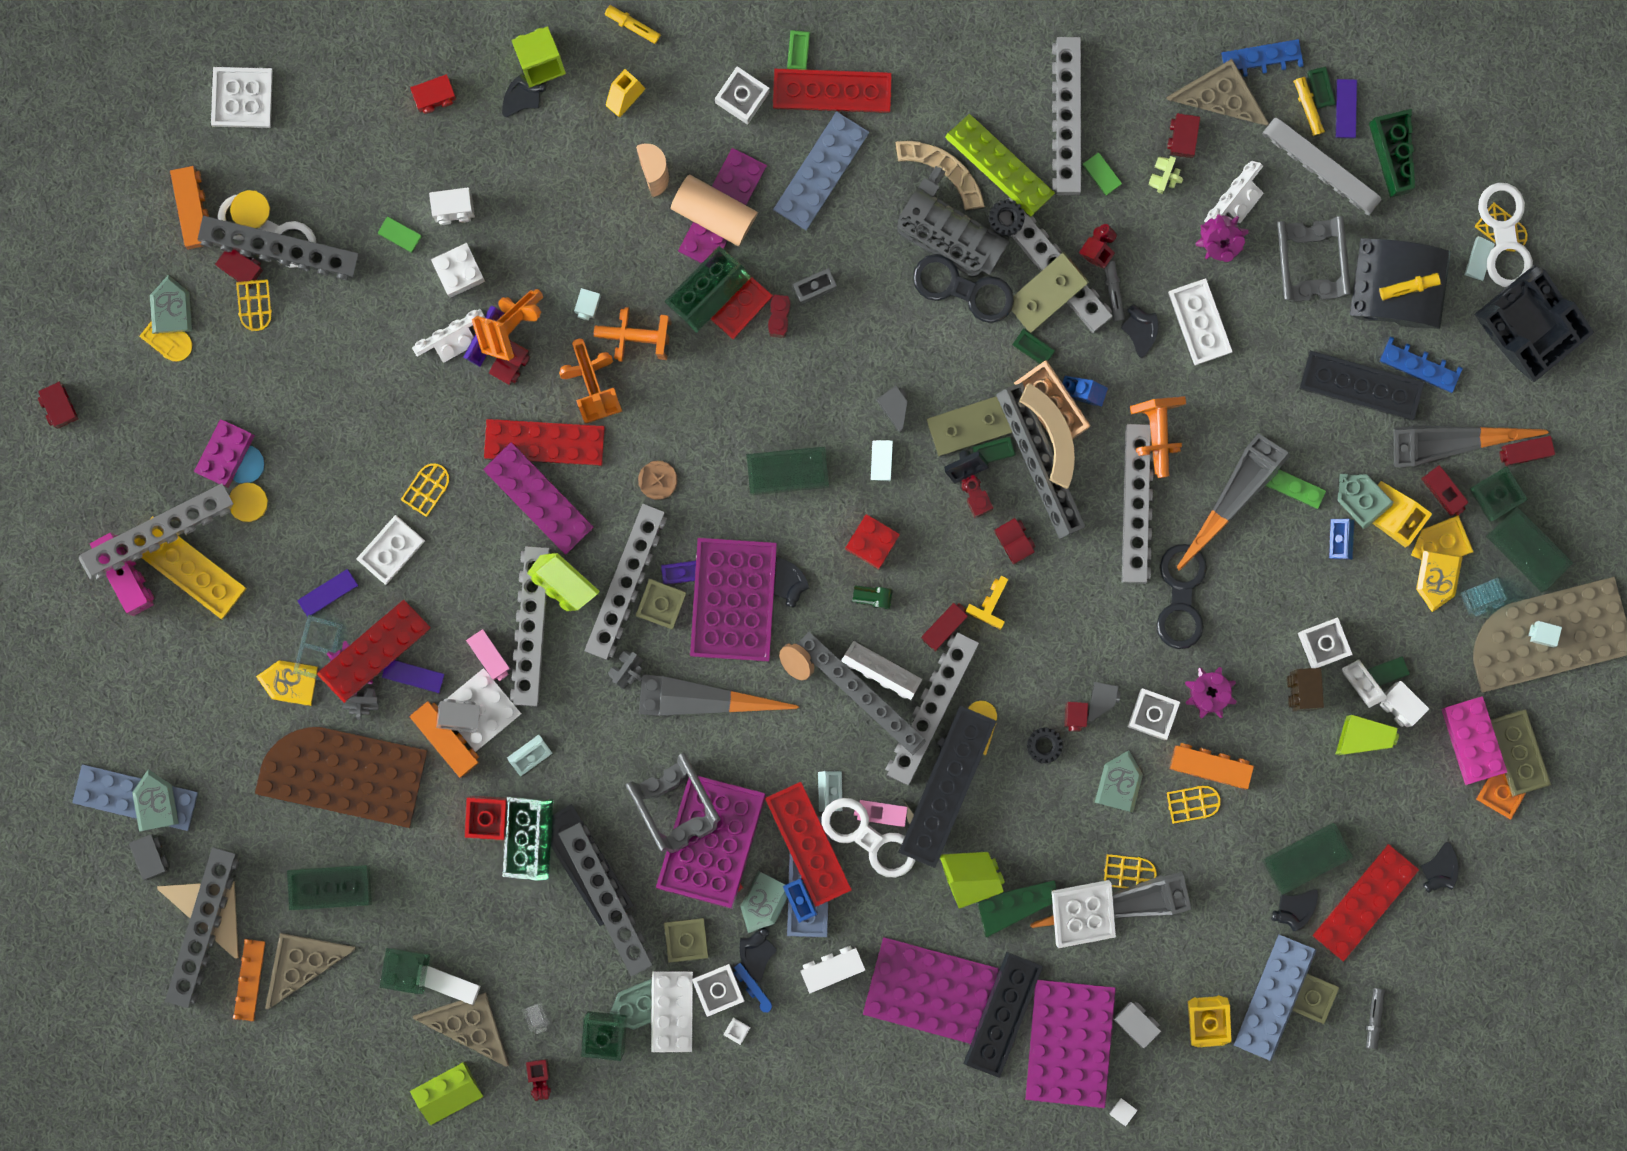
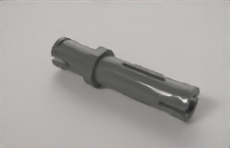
[1105,261,1125,322]
[1365,988,1386,1050]

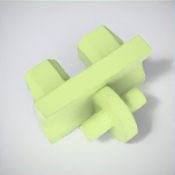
[1148,156,1183,194]

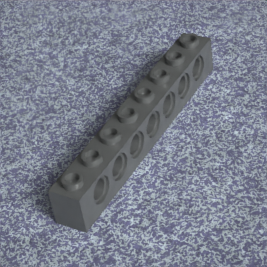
[198,216,358,280]
[996,382,1085,539]
[798,632,926,755]
[558,823,655,976]
[165,847,240,1008]

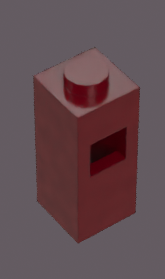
[1499,436,1555,466]
[1421,465,1469,516]
[921,603,968,651]

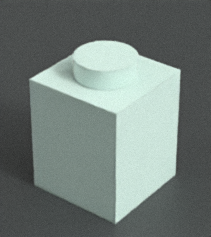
[574,288,601,321]
[1529,621,1562,648]

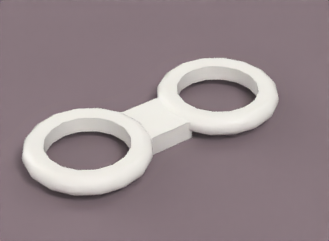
[1479,183,1533,287]
[218,195,316,268]
[822,798,916,878]

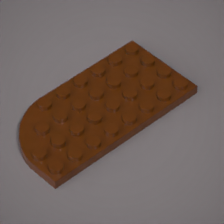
[255,727,427,828]

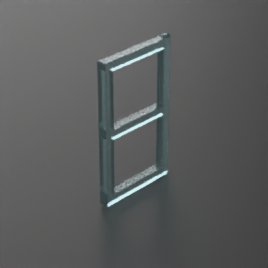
[293,615,343,681]

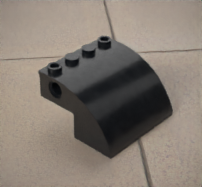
[1350,238,1451,329]
[1474,265,1594,382]

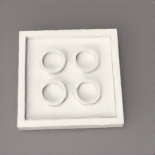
[211,67,273,128]
[438,668,521,752]
[1052,880,1116,948]

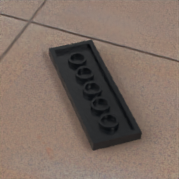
[1299,350,1424,421]
[538,804,634,926]
[963,952,1043,1078]

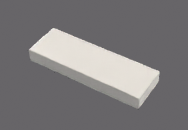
[1342,660,1387,708]
[418,965,481,1005]

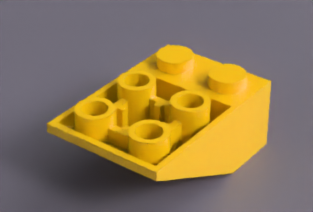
[1372,481,1432,548]

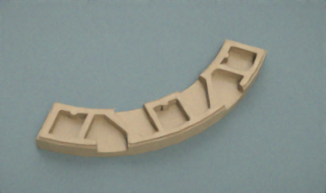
[895,141,984,210]
[1019,383,1075,489]

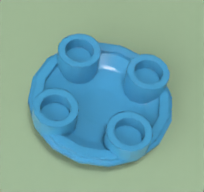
[233,446,264,483]

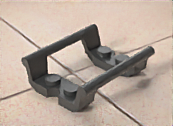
[1277,216,1351,302]
[626,753,721,853]

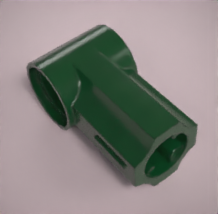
[852,585,893,609]

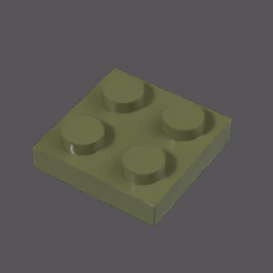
[636,579,687,630]
[664,918,708,963]
[1292,974,1339,1024]

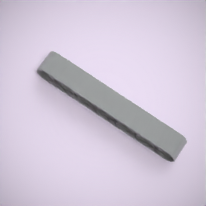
[1262,118,1382,215]

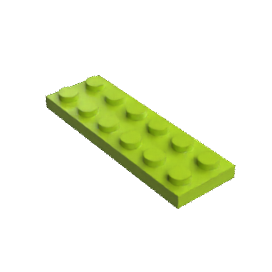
[945,114,1055,217]

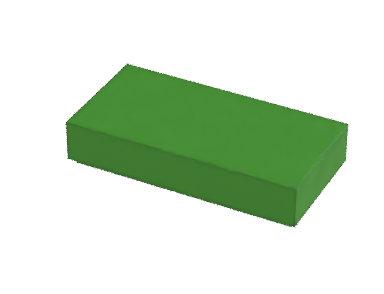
[787,30,810,70]
[1083,153,1122,196]
[378,216,422,253]

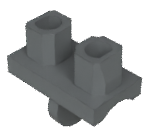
[608,651,644,689]
[341,688,379,720]

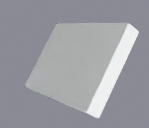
[357,515,425,585]

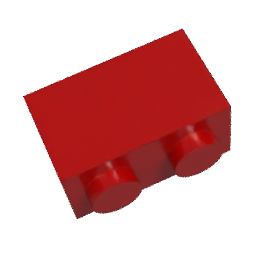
[410,74,456,114]

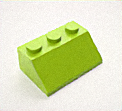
[527,553,600,611]
[410,1062,483,1125]

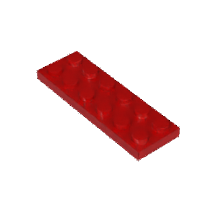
[773,69,891,113]
[484,419,605,466]
[317,600,431,703]
[765,782,851,907]
[1312,844,1419,962]

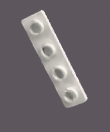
[1204,161,1264,223]
[412,309,485,363]

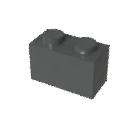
[793,268,837,305]
[129,834,169,880]

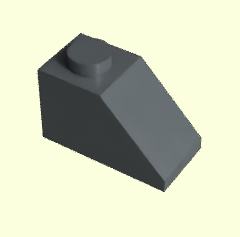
[876,386,908,433]
[1087,682,1121,722]

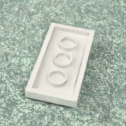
[1168,278,1232,366]
[842,641,922,700]
[651,971,693,1052]

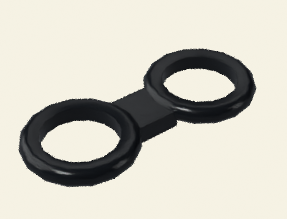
[913,254,1014,323]
[1156,544,1207,649]

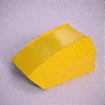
[1188,995,1231,1047]

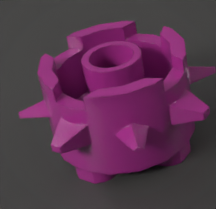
[1196,214,1248,262]
[1185,667,1237,719]

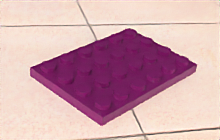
[690,538,777,662]
[656,776,766,909]
[863,937,999,1044]
[1025,980,1116,1108]

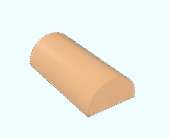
[636,144,669,197]
[671,174,758,247]
[1014,360,1091,439]

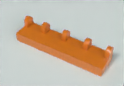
[233,939,266,1021]

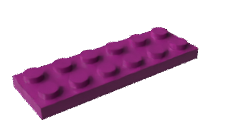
[678,148,767,269]
[483,442,594,555]

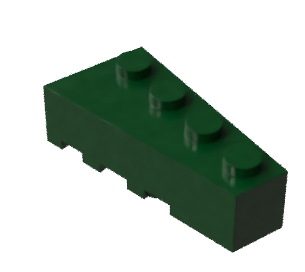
[1369,109,1415,198]
[977,880,1057,938]

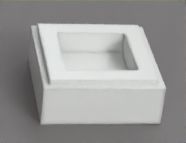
[724,1017,751,1045]
[1109,1098,1137,1126]

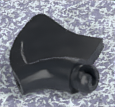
[502,74,546,117]
[1121,304,1158,358]
[773,557,810,608]
[1421,842,1458,893]
[1271,889,1318,932]
[739,927,777,982]

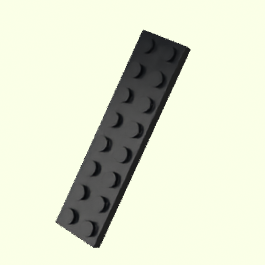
[898,705,997,868]

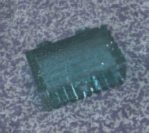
[1460,577,1508,617]

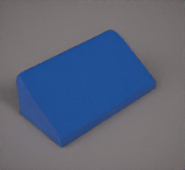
[1329,519,1354,560]
[783,878,818,923]

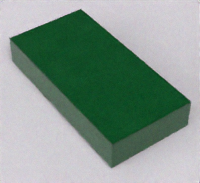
[1307,66,1336,109]
[1012,328,1055,364]
[972,437,1016,463]
[1367,656,1410,686]

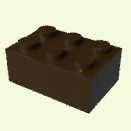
[1287,668,1324,712]

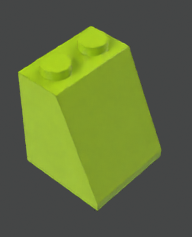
[511,26,566,88]
[1336,715,1399,755]
[940,852,1005,909]

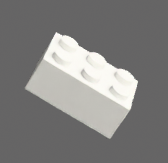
[801,945,865,993]

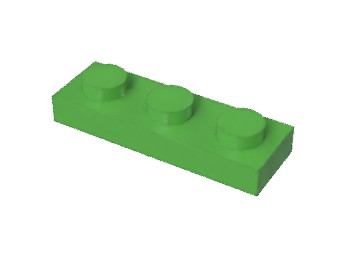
[1265,470,1326,509]

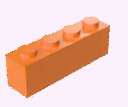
[170,166,209,250]
[409,701,479,778]
[1169,743,1254,789]

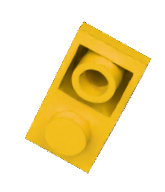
[606,69,646,118]

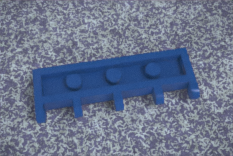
[1221,39,1303,77]
[1379,336,1463,393]

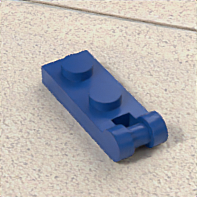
[734,962,772,1012]

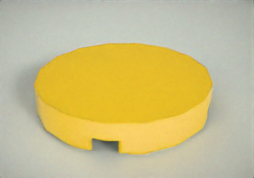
[230,190,270,229]
[229,483,268,522]

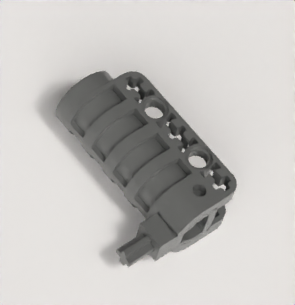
[897,166,1010,277]

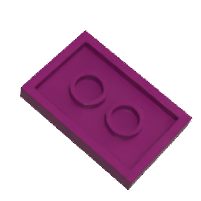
[194,419,255,488]

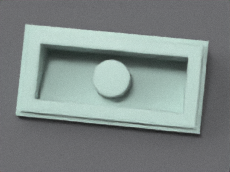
[1464,236,1495,281]
[871,440,893,481]
[507,735,552,777]
[818,771,842,812]

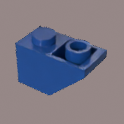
[1062,376,1108,407]

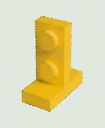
[966,576,1008,630]

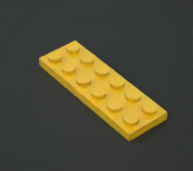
[134,516,247,620]

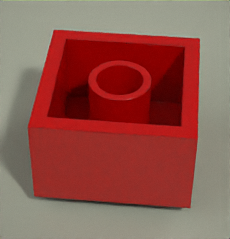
[845,514,900,570]
[465,796,511,840]

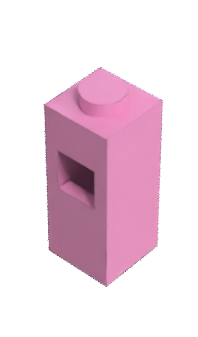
[466,629,511,681]
[854,800,907,827]

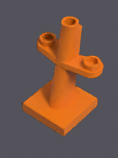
[472,289,543,361]
[594,307,672,362]
[559,339,622,424]
[1130,396,1186,478]

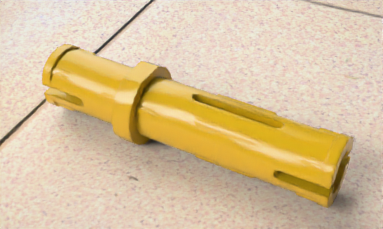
[605,5,661,44]
[1293,77,1325,136]
[1379,273,1441,300]

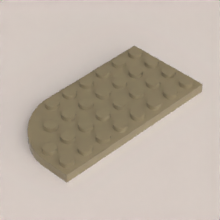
[1473,577,1627,693]

